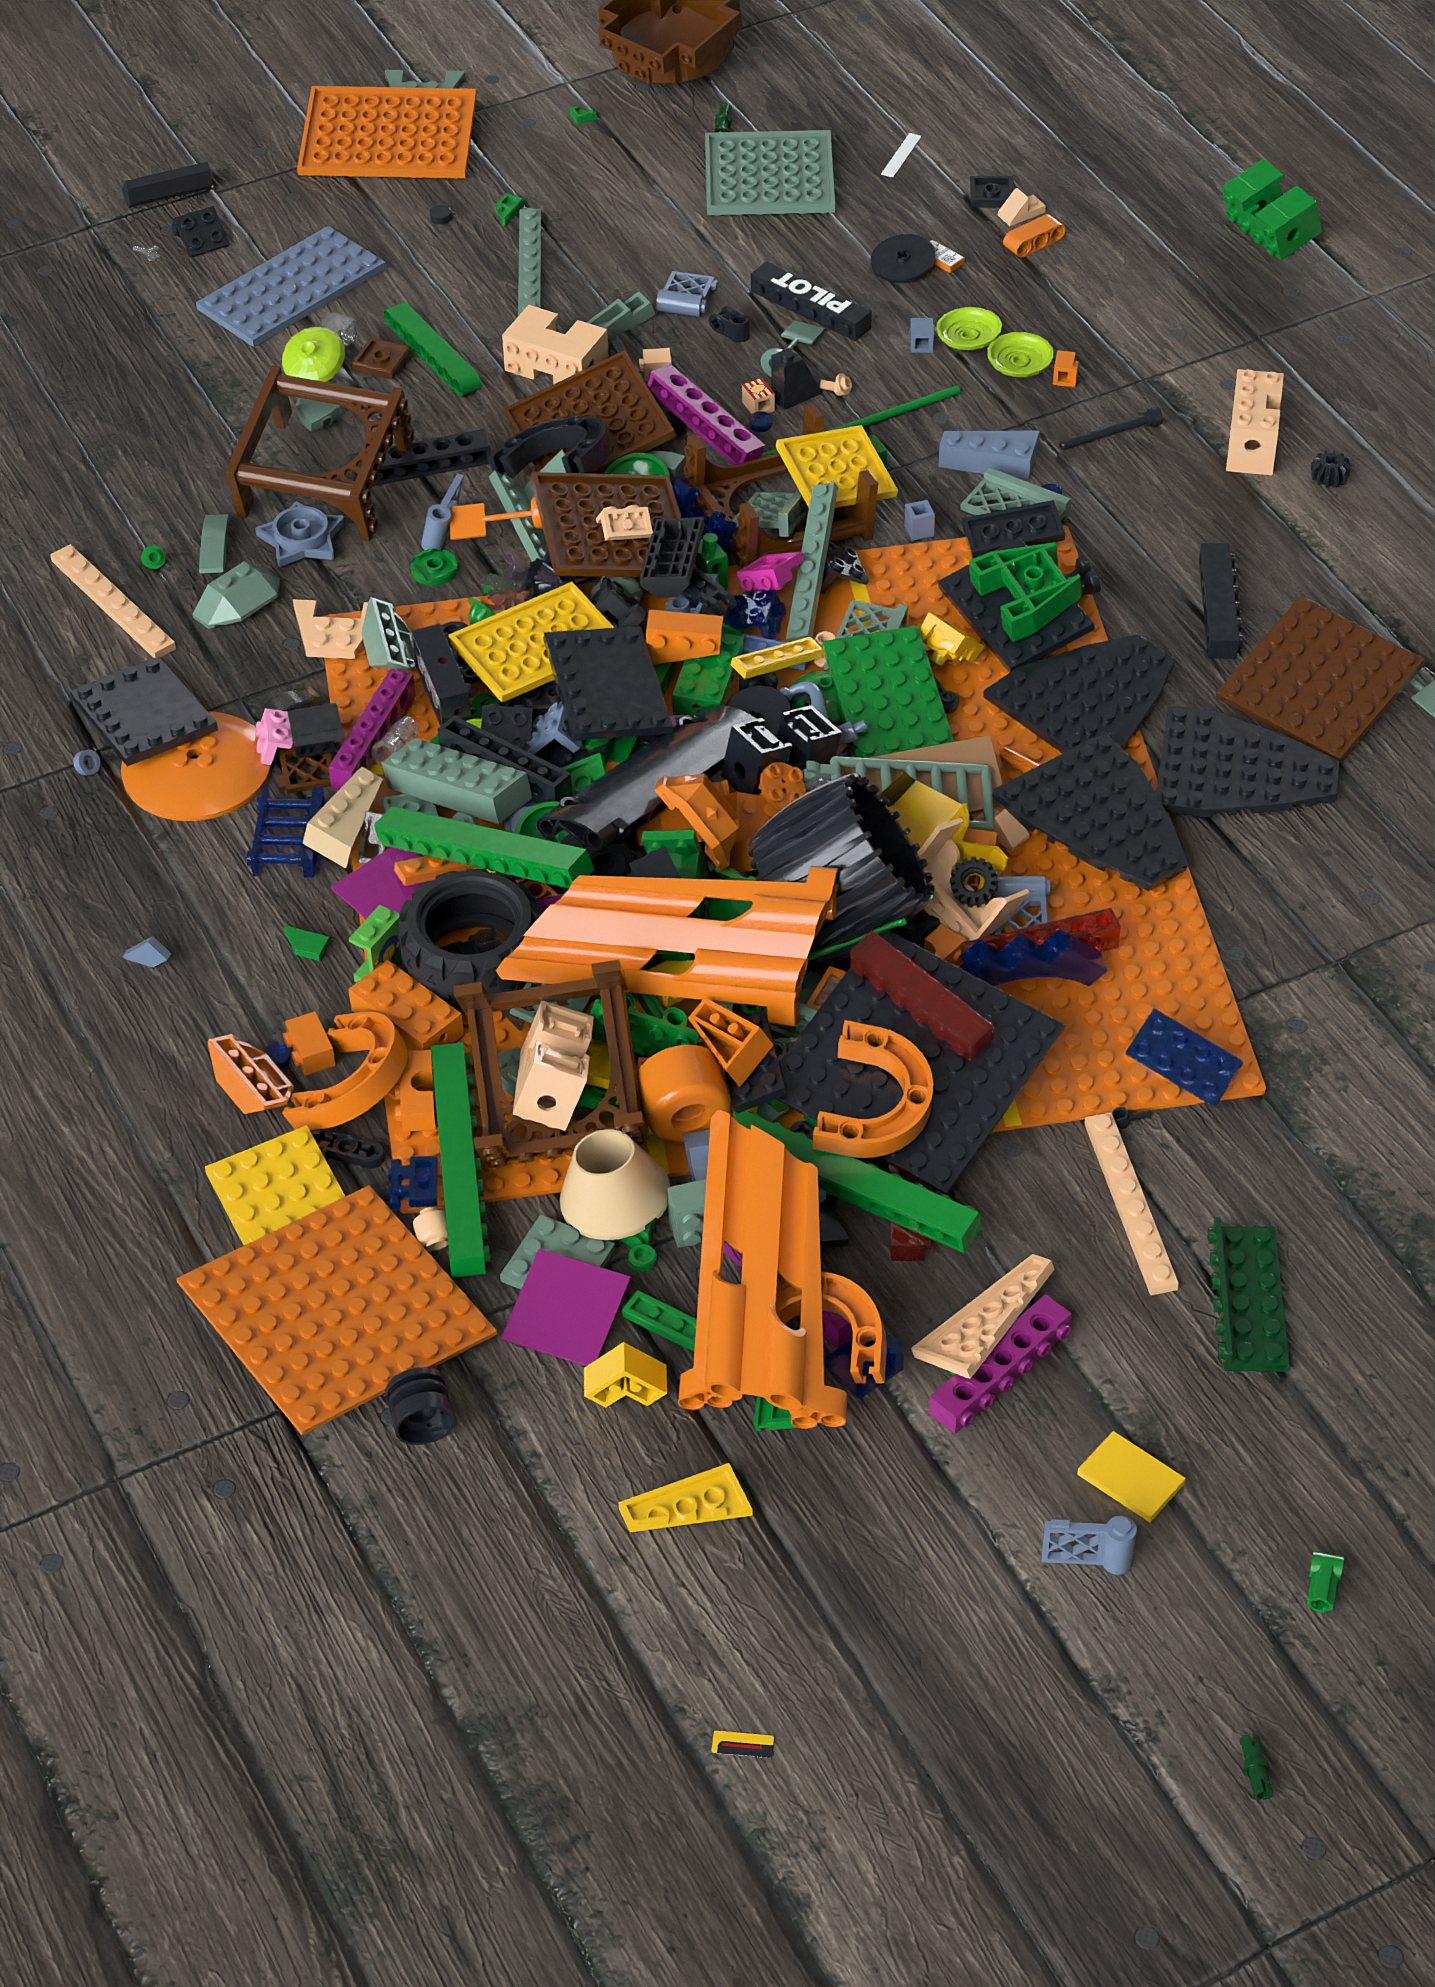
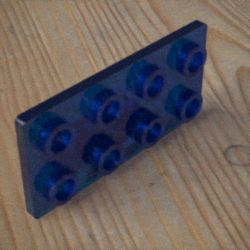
[1126,1009,1243,1107]

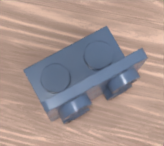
[527,702,582,754]

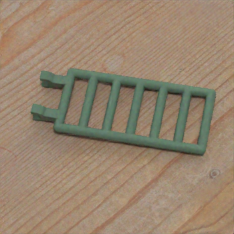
[803,756,995,831]

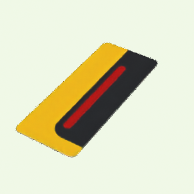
[712,1731,774,1758]

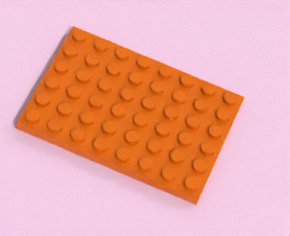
[297,86,477,179]

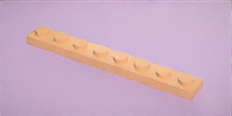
[50,544,176,658]
[1084,1112,1179,1295]

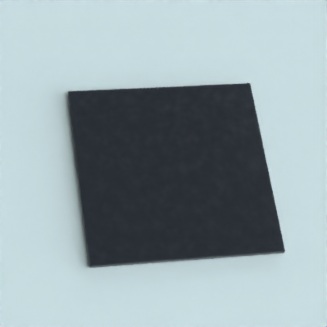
[776,930,1066,1195]

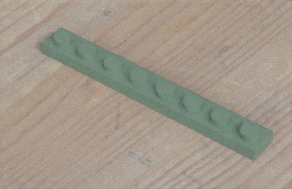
[518,208,541,316]
[786,482,838,642]

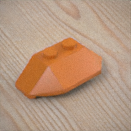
[208,1034,294,1114]

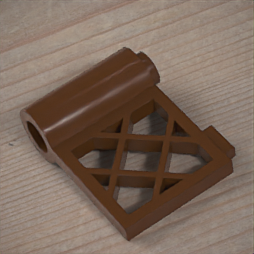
[276,738,332,794]

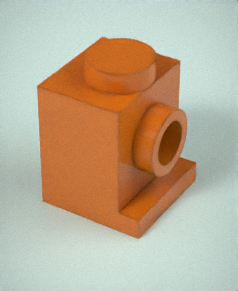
[1053,350,1079,387]

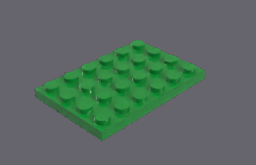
[822,625,954,758]

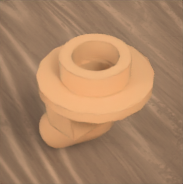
[819,373,852,396]

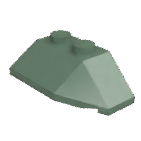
[192,561,281,629]
[361,597,416,672]

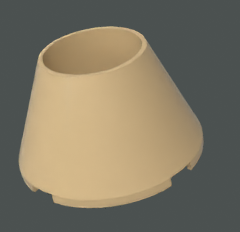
[560,1129,671,1240]

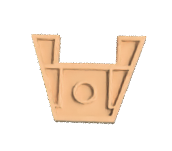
[293,599,368,659]

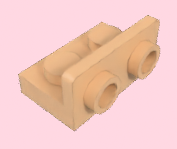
[596,505,653,541]

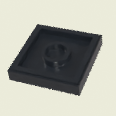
[970,176,1013,208]

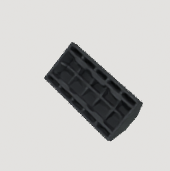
[122,162,212,207]
[640,517,705,598]

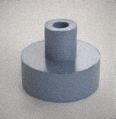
[74,750,100,775]

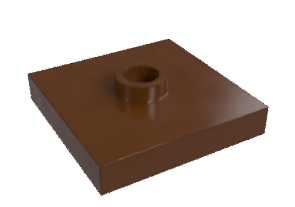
[351,337,411,380]

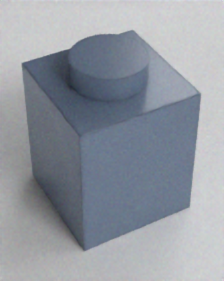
[910,318,934,353]
[904,500,935,541]

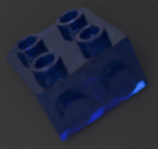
[723,589,786,641]
[824,1327,905,1398]

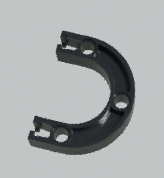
[488,416,612,478]

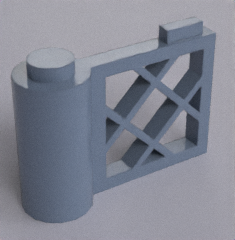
[656,271,718,317]
[421,473,464,551]
[995,876,1054,945]
[1041,1516,1137,1575]

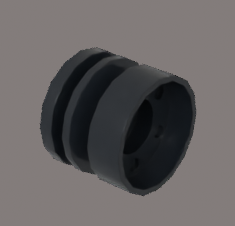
[385,1367,456,1445]

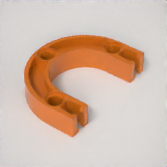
[282,1012,408,1130]
[812,1020,933,1158]
[775,1272,887,1383]

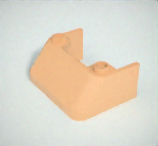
[917,818,1030,949]

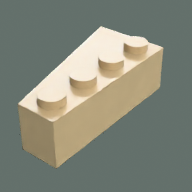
[303,767,383,868]

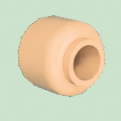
[413,1207,448,1251]

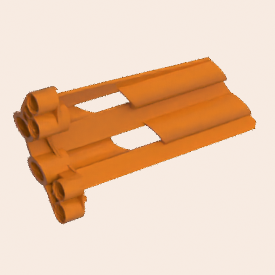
[496,866,839,1026]
[678,1110,847,1429]

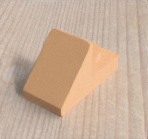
[998,188,1046,226]
[974,808,1029,851]

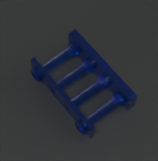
[247,786,326,878]

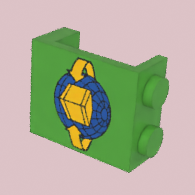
[349,905,402,982]

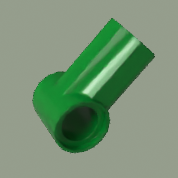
[1306,1550,1344,1613]

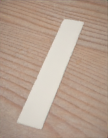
[881,133,921,177]

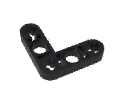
[311,1128,385,1169]

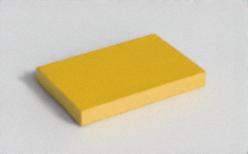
[1077,1431,1186,1522]

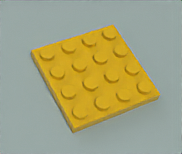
[776,425,898,508]
[205,1125,346,1245]

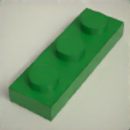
[622,1290,697,1352]

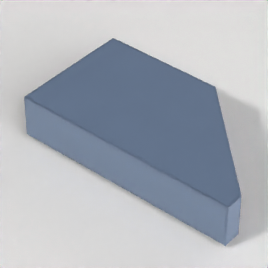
[122,936,171,967]

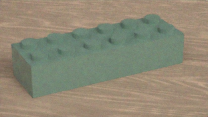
[382,738,532,824]

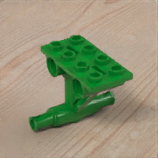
[589,991,699,1057]

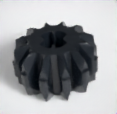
[1311,450,1351,488]

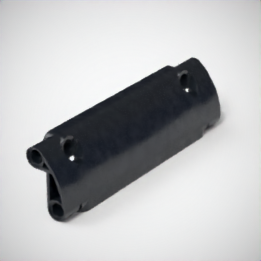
[536,705,756,852]

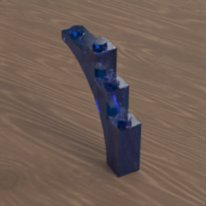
[958,929,1108,986]

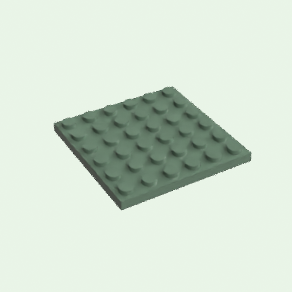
[705,130,835,216]

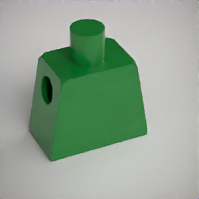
[695,533,728,590]

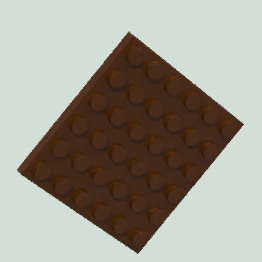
[503,350,676,474]
[530,472,696,578]
[1216,596,1425,764]

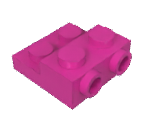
[737,552,804,592]

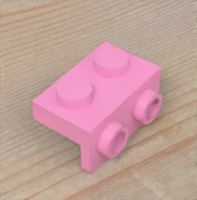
[255,708,293,765]

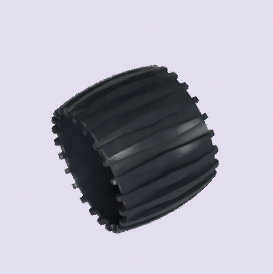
[748,773,935,964]

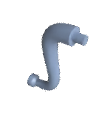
[780,681,868,745]

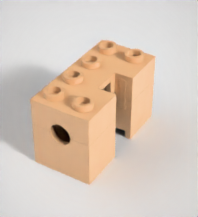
[502,305,609,384]
[1226,369,1284,475]
[513,1000,594,1130]

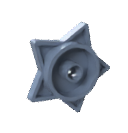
[255,501,345,567]

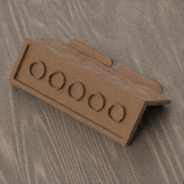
[841,735,1003,815]

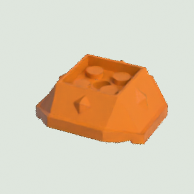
[655,773,740,871]

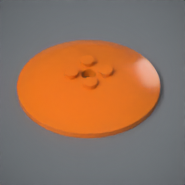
[121,711,272,821]

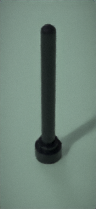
[1059,407,1163,450]

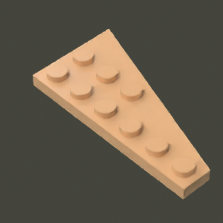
[911,1254,1055,1379]

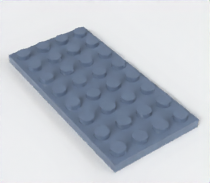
[196,226,386,347]

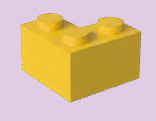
[584,1342,667,1408]

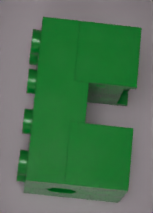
[1222,158,1322,261]

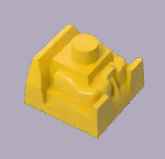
[920,612,985,666]

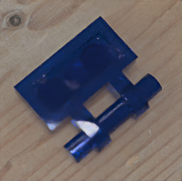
[387,1156,439,1210]

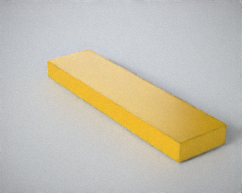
[731,637,824,679]

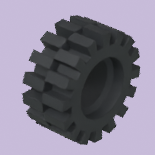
[950,857,999,908]

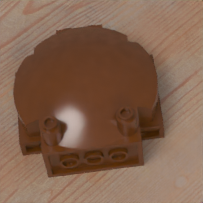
[598,0,742,84]

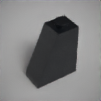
[771,347,821,410]

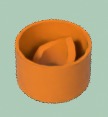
[637,1045,732,1142]

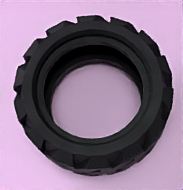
[398,869,541,1013]

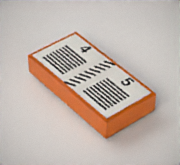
[930,240,965,273]

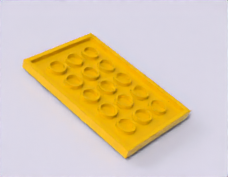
[448,582,614,703]

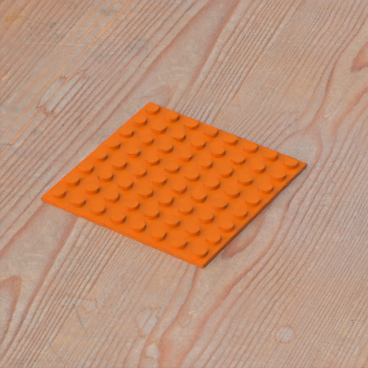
[177,1185,497,1435]

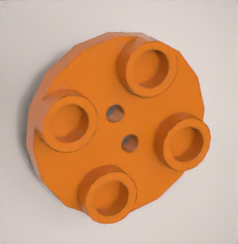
[758,762,806,810]

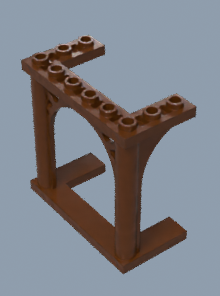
[225,365,415,541]
[683,402,878,569]
[453,959,650,1168]

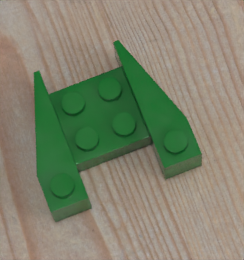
[969,542,1082,642]

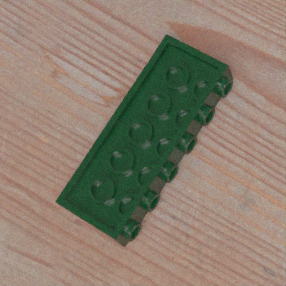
[1208,1217,1289,1372]

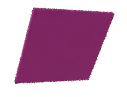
[331,847,433,919]
[501,1249,631,1366]

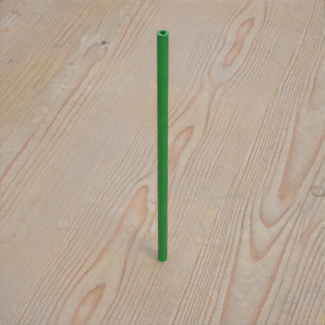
[761,385,961,458]

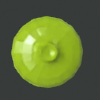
[936,307,1002,350]
[282,327,345,382]
[987,332,1054,377]

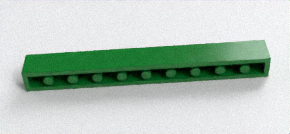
[373,806,595,888]
[431,1042,490,1278]
[733,1111,982,1254]

